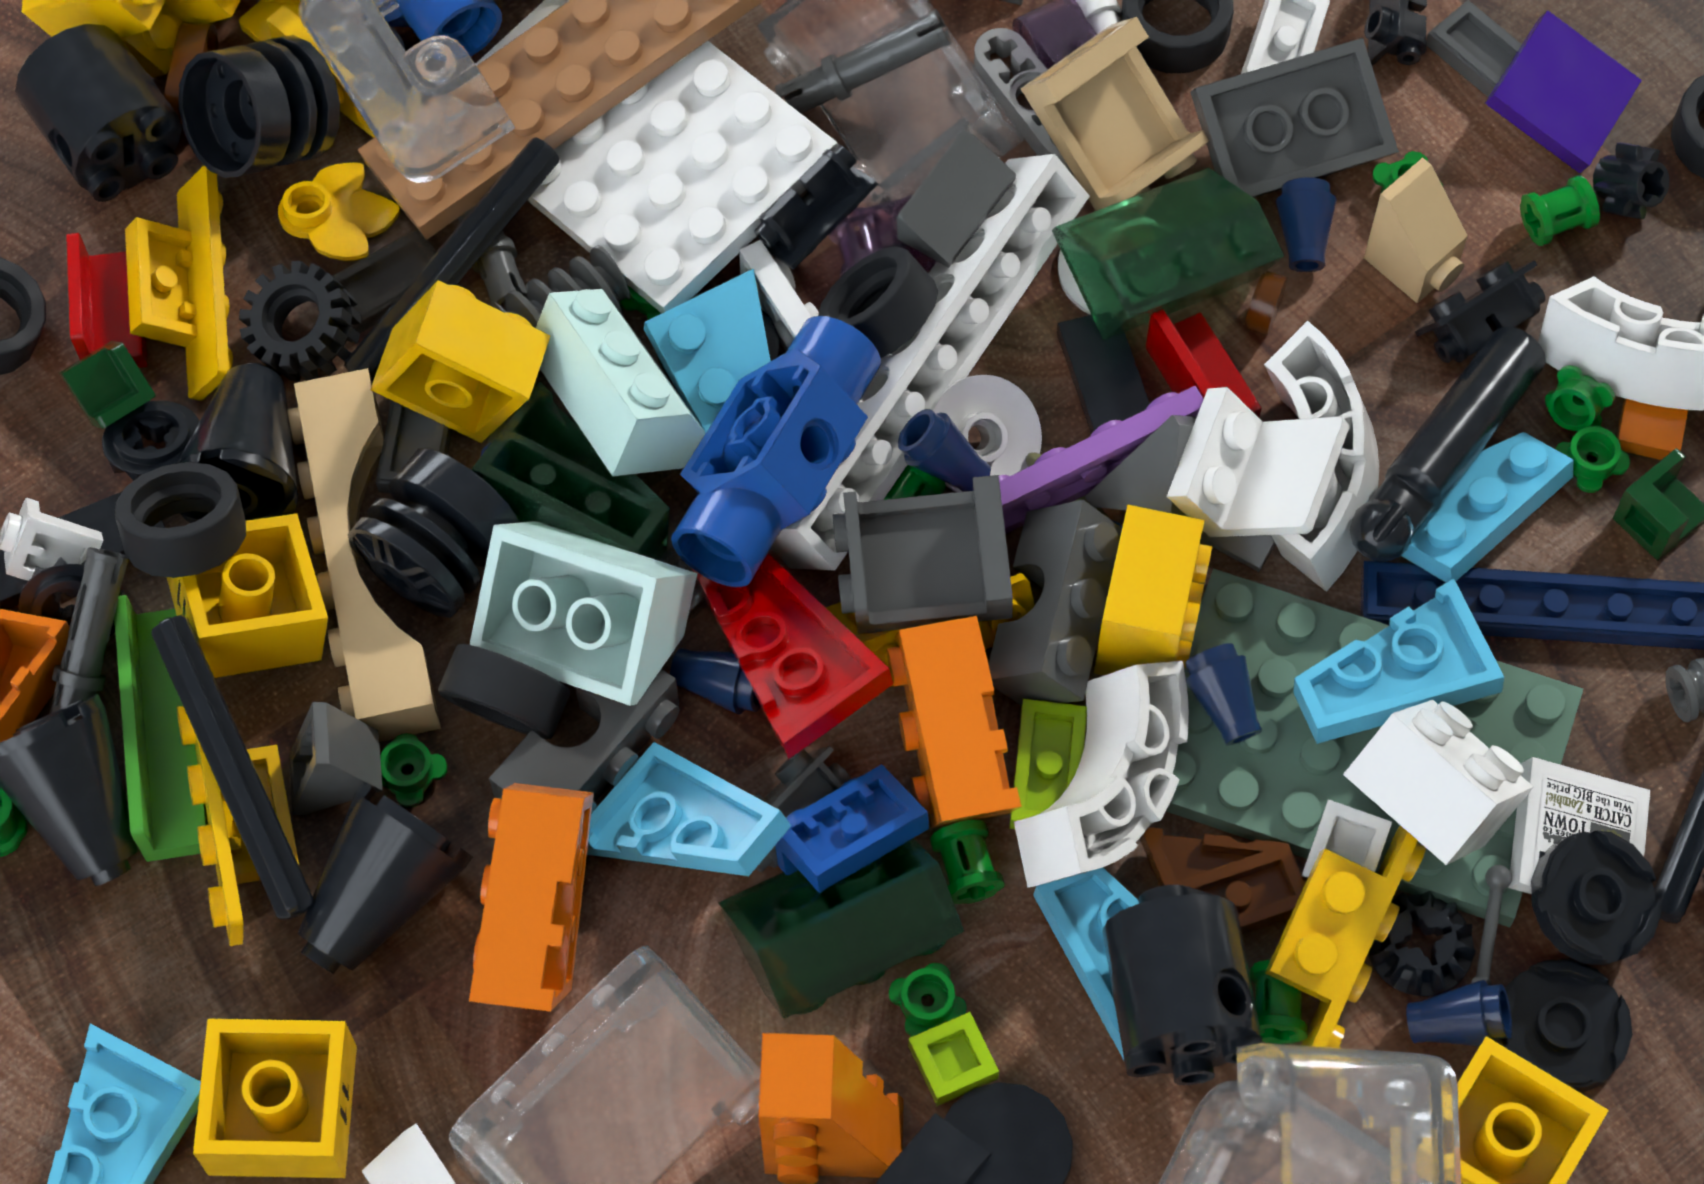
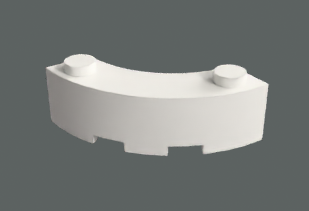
[1538,276,1704,410]
[1264,321,1379,592]
[1014,661,1189,888]

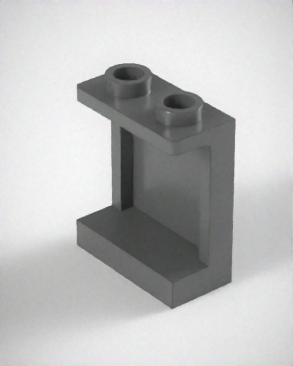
[832,475,1013,634]

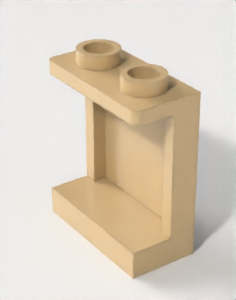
[1021,17,1209,212]

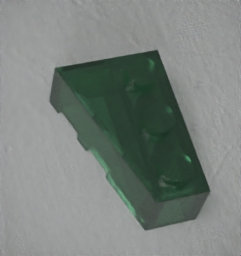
[472,382,670,561]

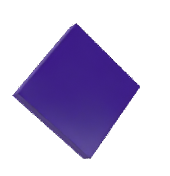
[1485,10,1642,174]

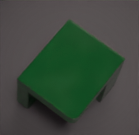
[59,341,156,429]
[1612,448,1704,561]

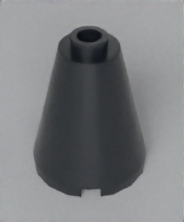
[177,363,298,523]
[0,694,138,886]
[298,781,473,974]

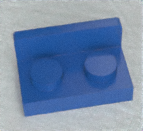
[775,764,929,893]

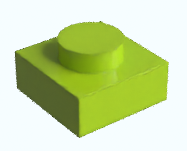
[908,1012,999,1106]

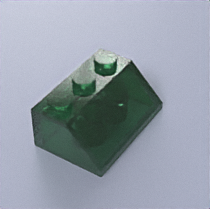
[1052,168,1284,340]
[718,838,964,1019]

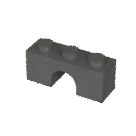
[988,500,1122,706]
[489,668,680,814]

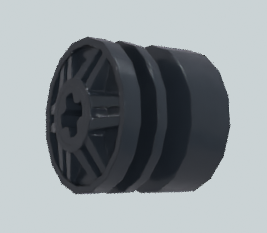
[178,35,340,178]
[347,448,519,618]

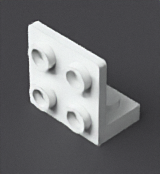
[1167,387,1349,537]

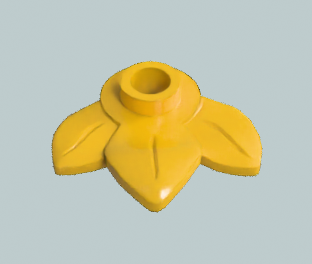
[278,163,400,261]

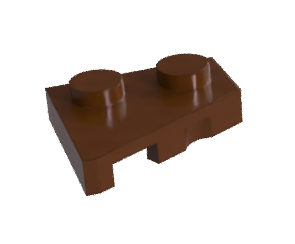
[1140,827,1305,934]

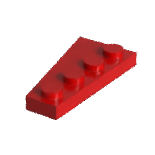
[691,554,894,759]

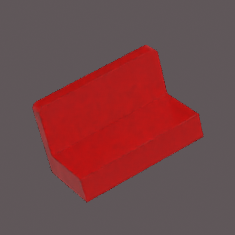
[66,233,147,368]
[1145,309,1262,418]

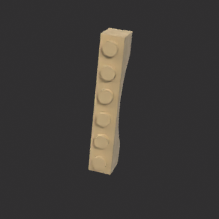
[287,368,441,742]

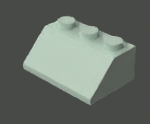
[536,289,706,476]
[470,521,697,706]

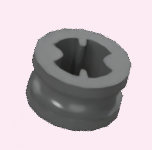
[1665,658,1704,722]

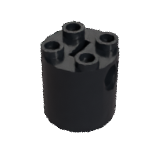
[15,24,182,202]
[1102,884,1265,1085]

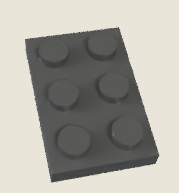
[1190,38,1399,206]

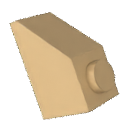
[1364,157,1468,303]

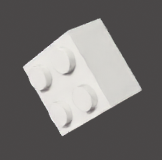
[1343,700,1534,865]

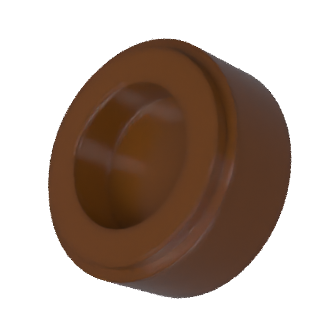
[1245,271,1288,336]

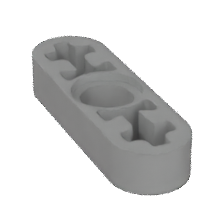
[974,28,1072,173]

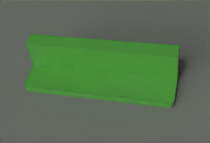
[114,595,208,862]

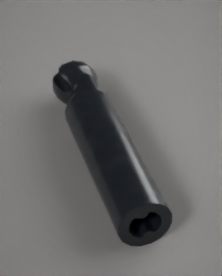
[1350,327,1546,561]

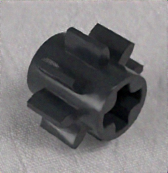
[1593,142,1669,219]

